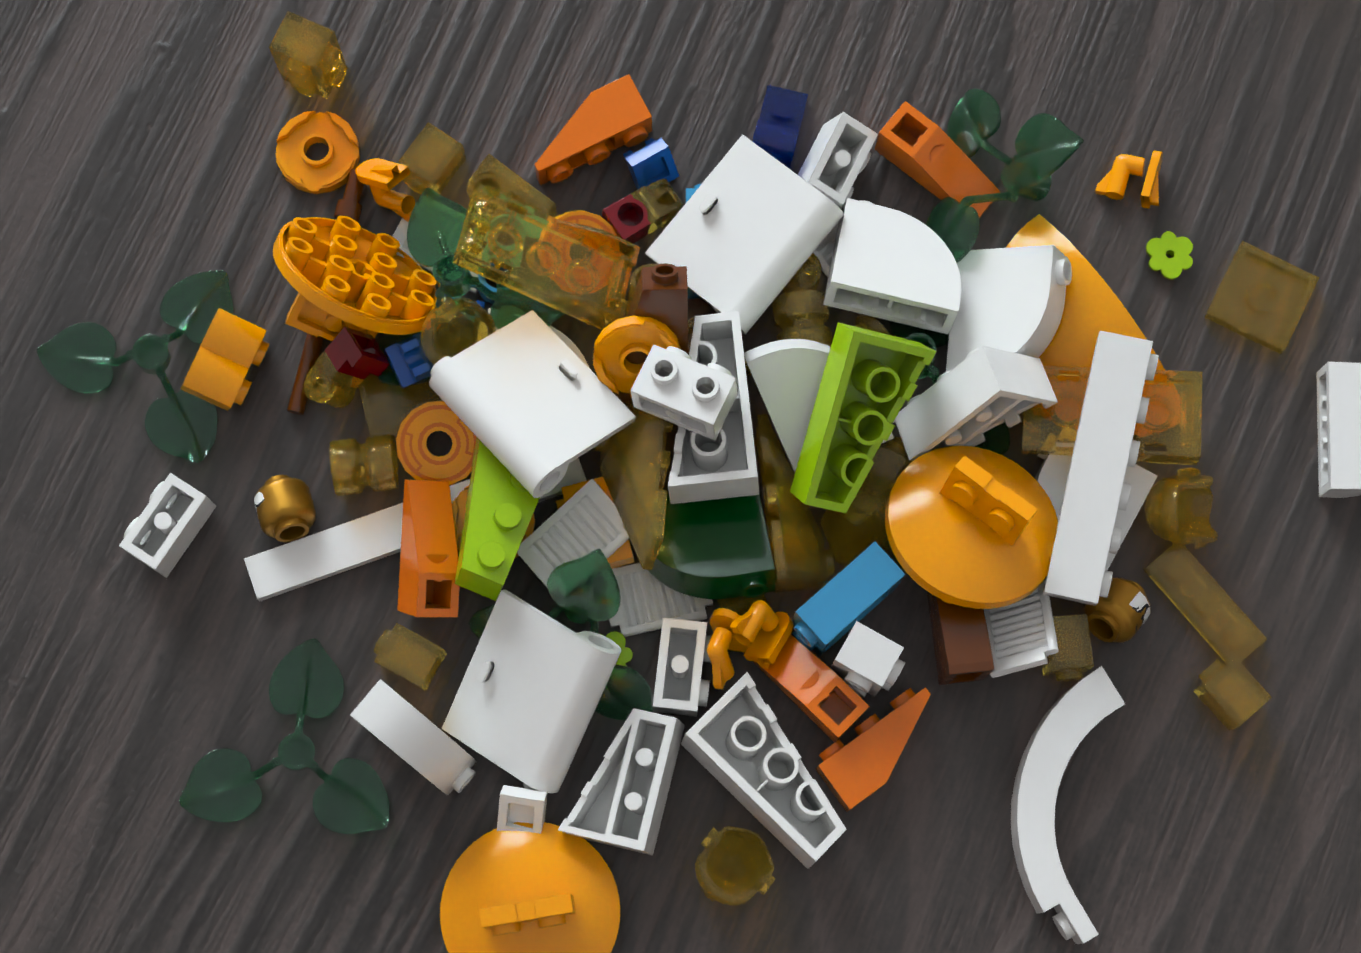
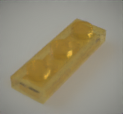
[1143,540,1267,669]

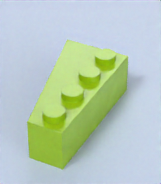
[790,322,937,514]
[455,437,540,601]

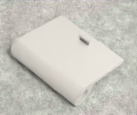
[645,134,844,335]
[429,310,636,498]
[442,589,621,795]

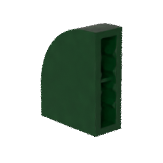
[627,494,776,599]

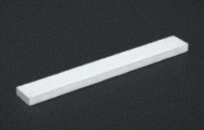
[244,458,587,601]

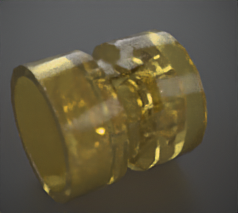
[772,290,833,347]
[329,433,399,497]

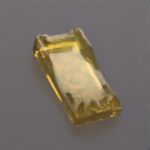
[453,183,640,330]
[1021,366,1202,465]

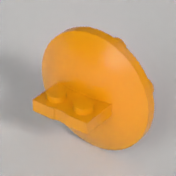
[273,216,439,341]
[885,446,1058,609]
[440,822,621,953]

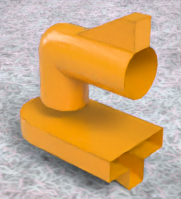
[1095,150,1163,209]
[355,158,417,222]
[730,600,794,669]
[707,608,748,690]

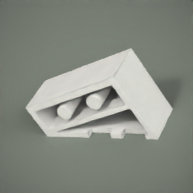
[895,346,1058,461]
[558,708,685,856]

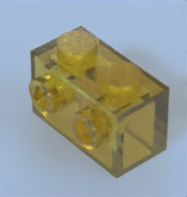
[269,11,347,99]

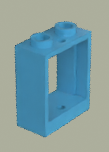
[791,541,905,657]

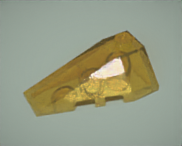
[594,400,673,570]
[756,414,834,593]

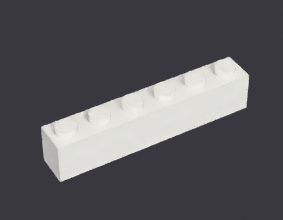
[1042,331,1159,606]

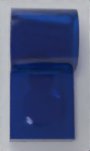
[752,85,808,170]

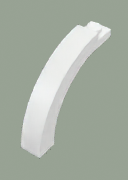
[1011,666,1125,944]

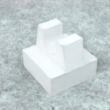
[497,785,547,834]

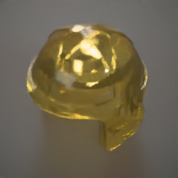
[421,296,496,365]
[1144,468,1218,549]
[821,488,891,566]
[695,826,775,906]

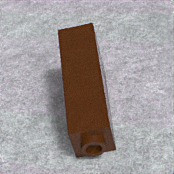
[613,263,688,424]
[927,591,994,685]

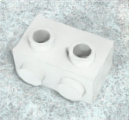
[798,112,878,209]
[630,344,738,440]
[119,473,216,578]
[653,618,711,717]
[830,621,905,698]

